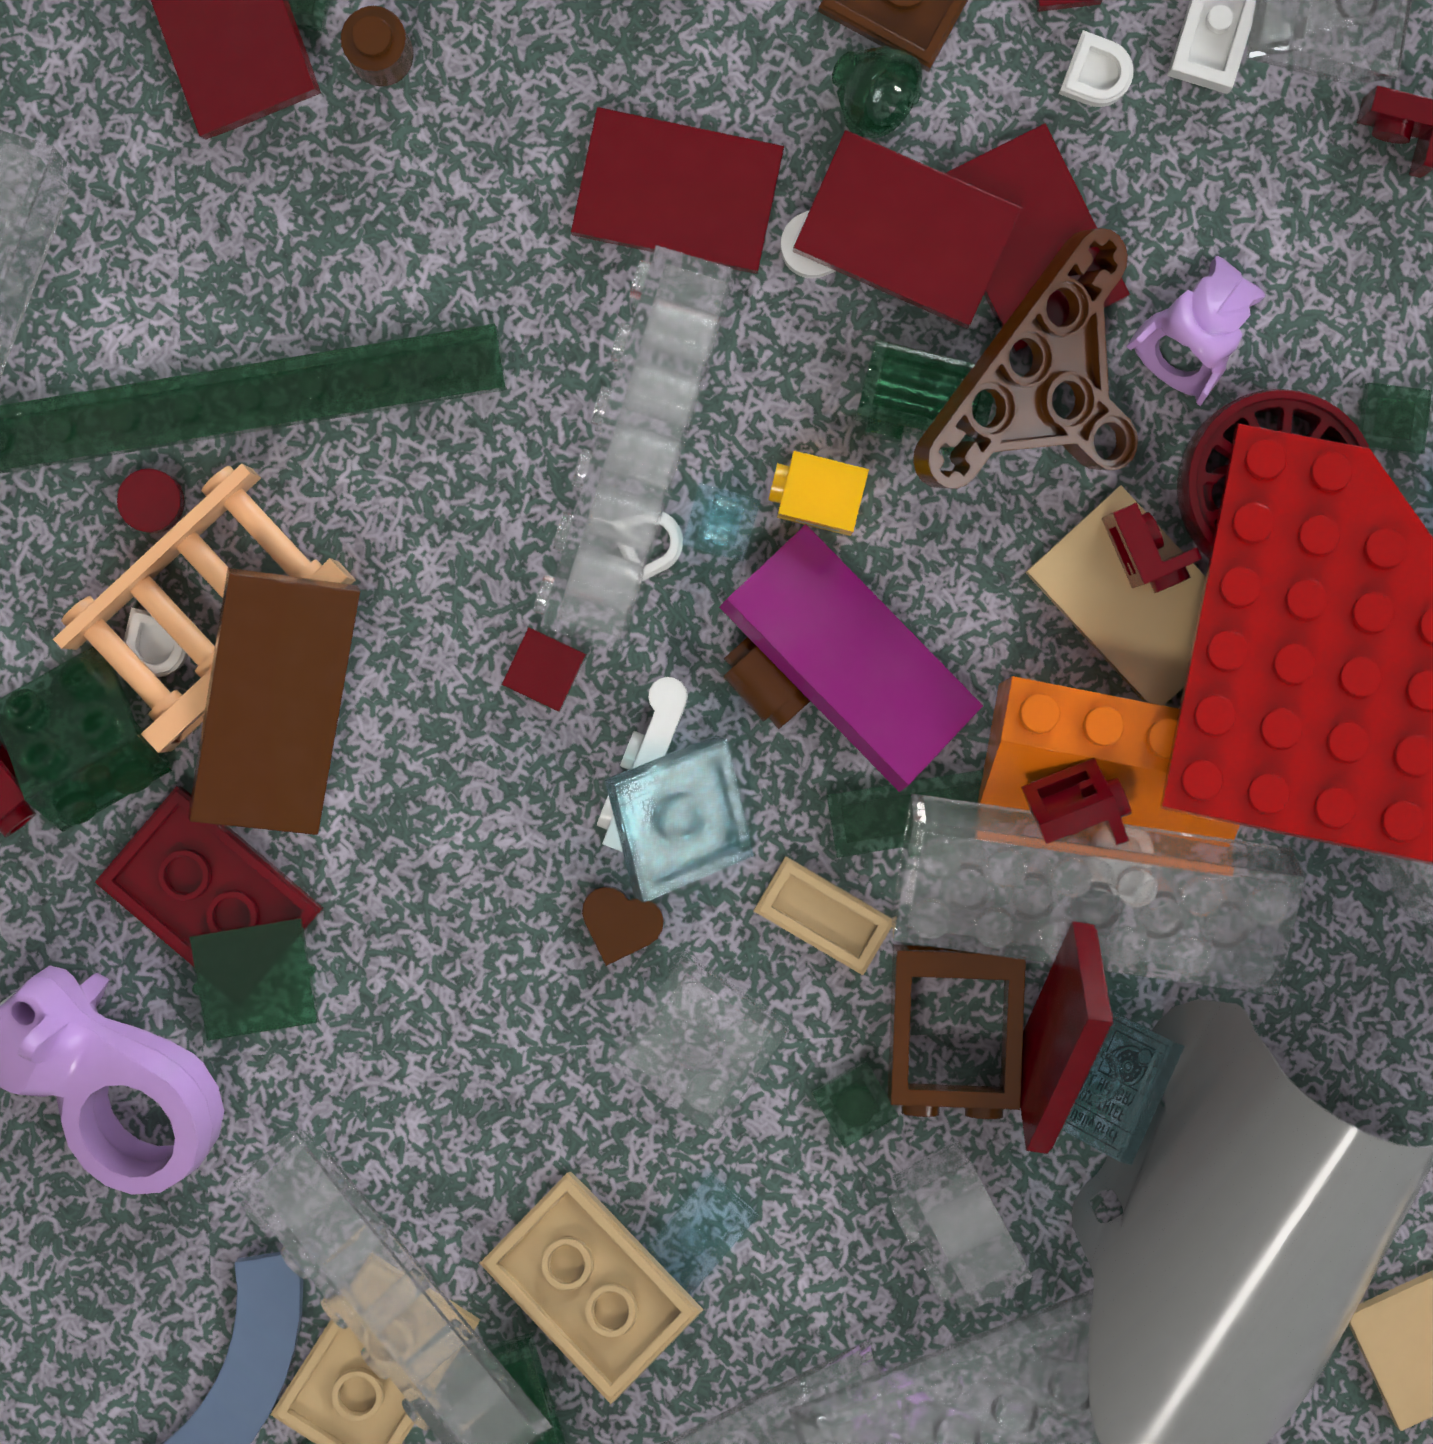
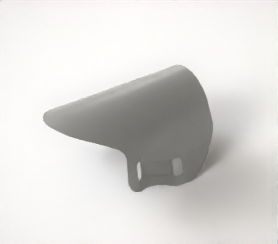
[1072,999,1433,1444]

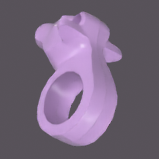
[0,966,224,1195]

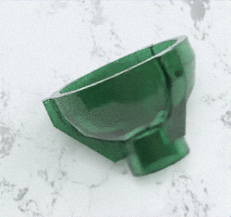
[832,46,922,139]

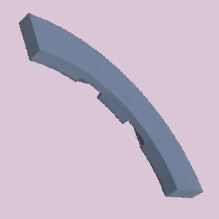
[160,1248,303,1444]

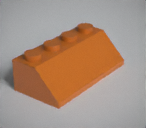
[977,676,1240,856]

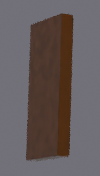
[188,568,360,835]

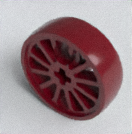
[1177,389,1369,559]

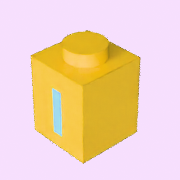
[768,451,869,536]

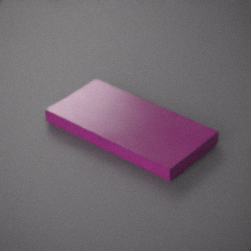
[719,524,983,792]

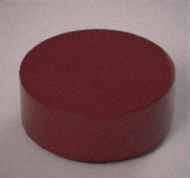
[117,468,185,533]

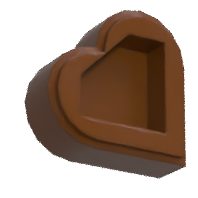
[582,886,664,966]

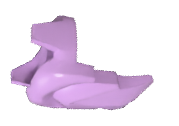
[1126,256,1265,406]

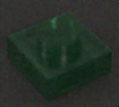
[812,1059,899,1149]

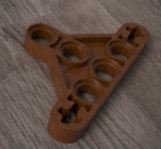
[913,228,1138,489]

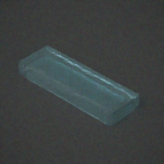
[645,1172,759,1295]

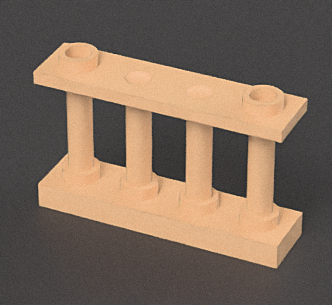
[53,464,356,753]

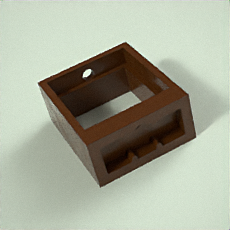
[887,945,1026,1119]

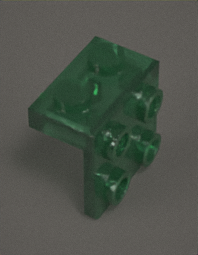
[0,647,172,832]

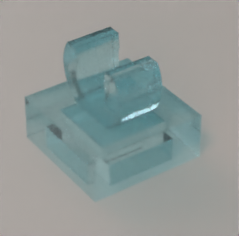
[682,483,761,562]

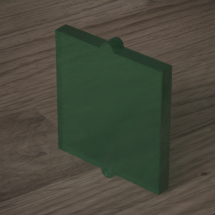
[190,918,319,1041]

